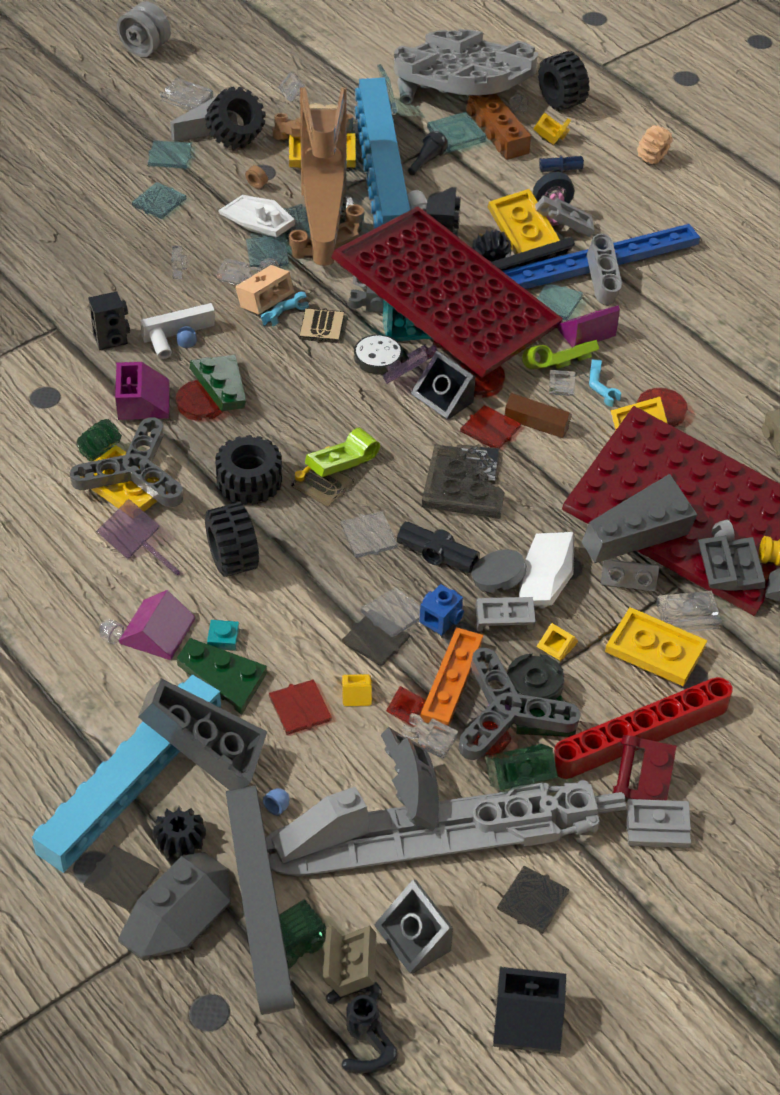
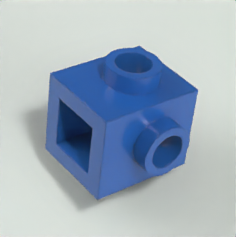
[419,584,464,636]

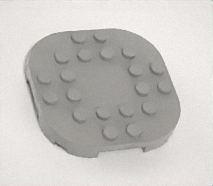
[394,29,538,95]

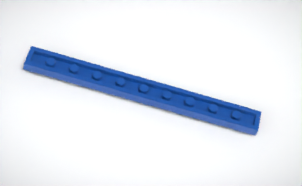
[502,224,700,289]

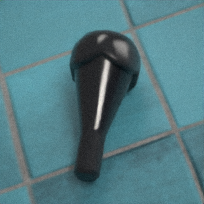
[408,131,448,175]

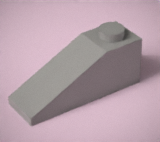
[170,97,238,142]
[271,787,370,864]

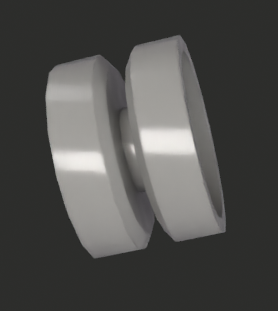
[117,1,171,57]

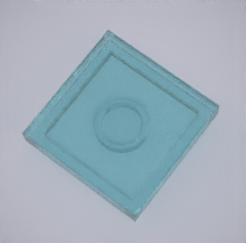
[427,112,486,153]

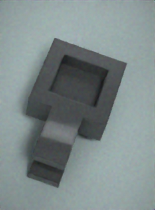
[349,287,383,313]

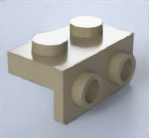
[322,926,377,997]

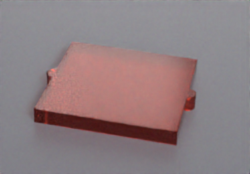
[460,405,521,449]
[269,679,332,735]

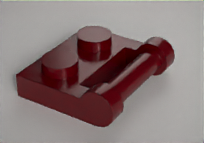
[612,735,677,800]

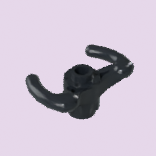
[326,982,398,1074]

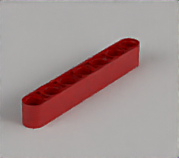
[552,677,733,779]

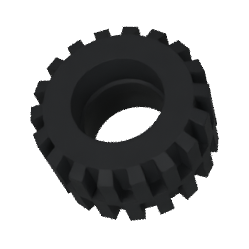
[538,51,590,111]
[205,87,266,149]
[215,435,282,505]
[205,502,259,577]

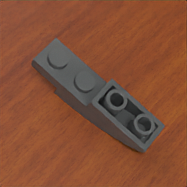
[381,727,439,832]

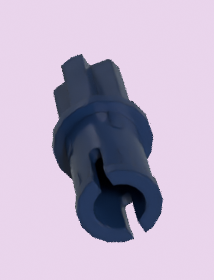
[539,155,584,173]

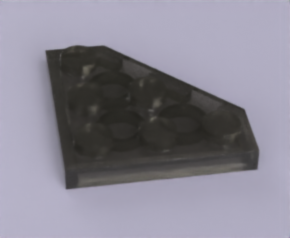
[421,444,505,519]

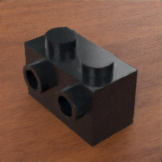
[88,291,130,350]

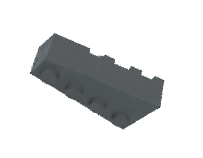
[582,474,697,563]
[138,678,267,790]

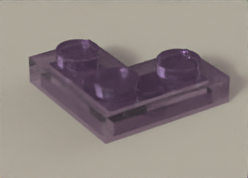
[382,344,438,384]

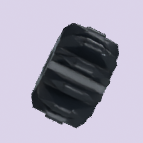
[472,229,512,262]
[152,805,206,859]

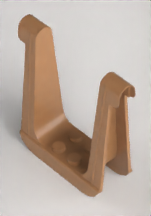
[300,87,347,266]

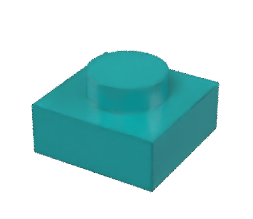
[207,620,239,651]

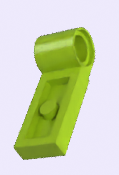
[522,340,599,369]
[305,428,380,477]

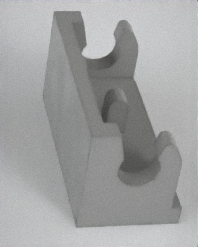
[475,597,535,631]

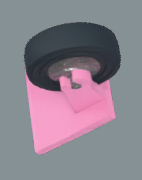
[533,172,575,226]

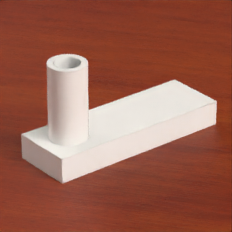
[141,303,215,359]

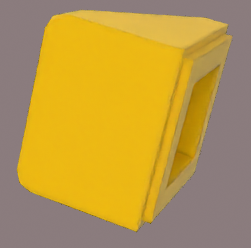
[536,623,578,662]
[342,674,372,706]

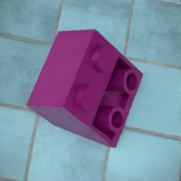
[115,362,170,420]

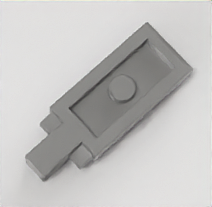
[535,195,595,237]

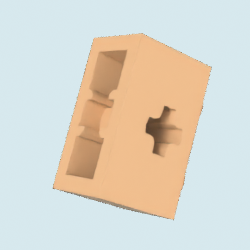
[235,265,295,314]

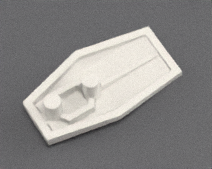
[219,195,295,237]
[519,532,574,608]

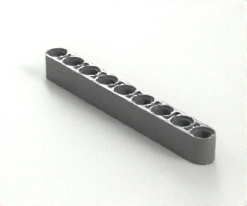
[226,785,295,1015]

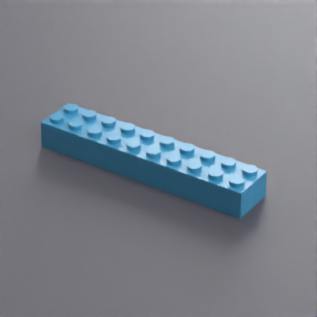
[355,78,410,229]

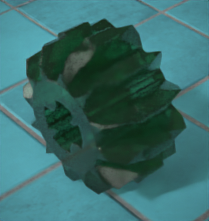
[76,419,122,461]

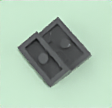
[698,535,765,590]

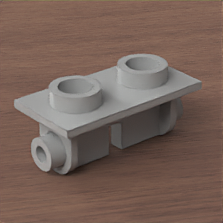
[601,559,659,592]

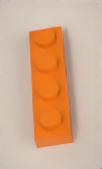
[420,627,483,729]

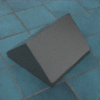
[374,880,453,973]

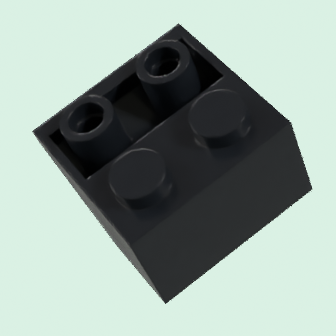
[426,187,461,237]
[493,967,566,1054]

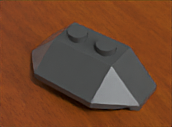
[118,852,231,960]

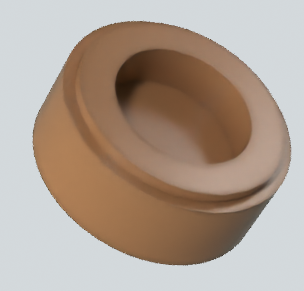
[245,165,268,189]

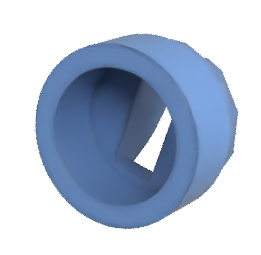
[177,326,197,348]
[263,788,290,816]

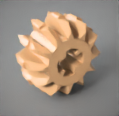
[637,125,673,164]

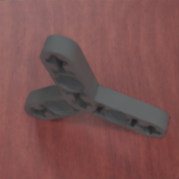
[70,417,183,507]
[458,648,581,760]

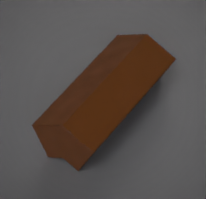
[504,393,572,438]

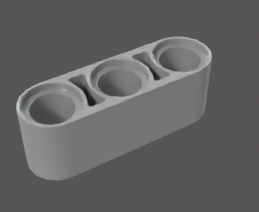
[587,234,622,305]

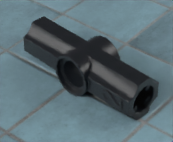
[397,521,480,573]

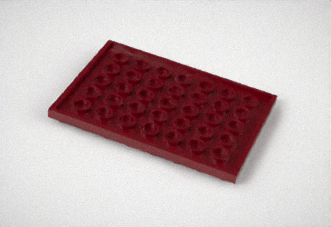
[331,206,563,378]
[561,406,780,616]

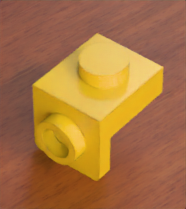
[533,112,571,145]

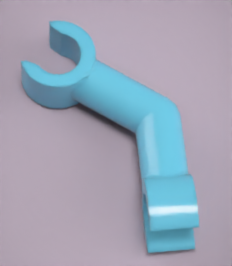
[261,292,309,326]
[589,359,621,407]

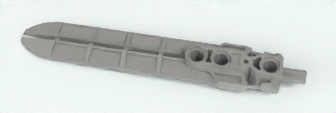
[266,780,626,876]

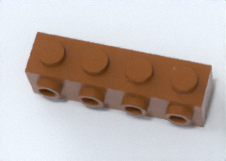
[466,93,531,160]

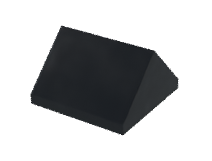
[411,350,476,419]

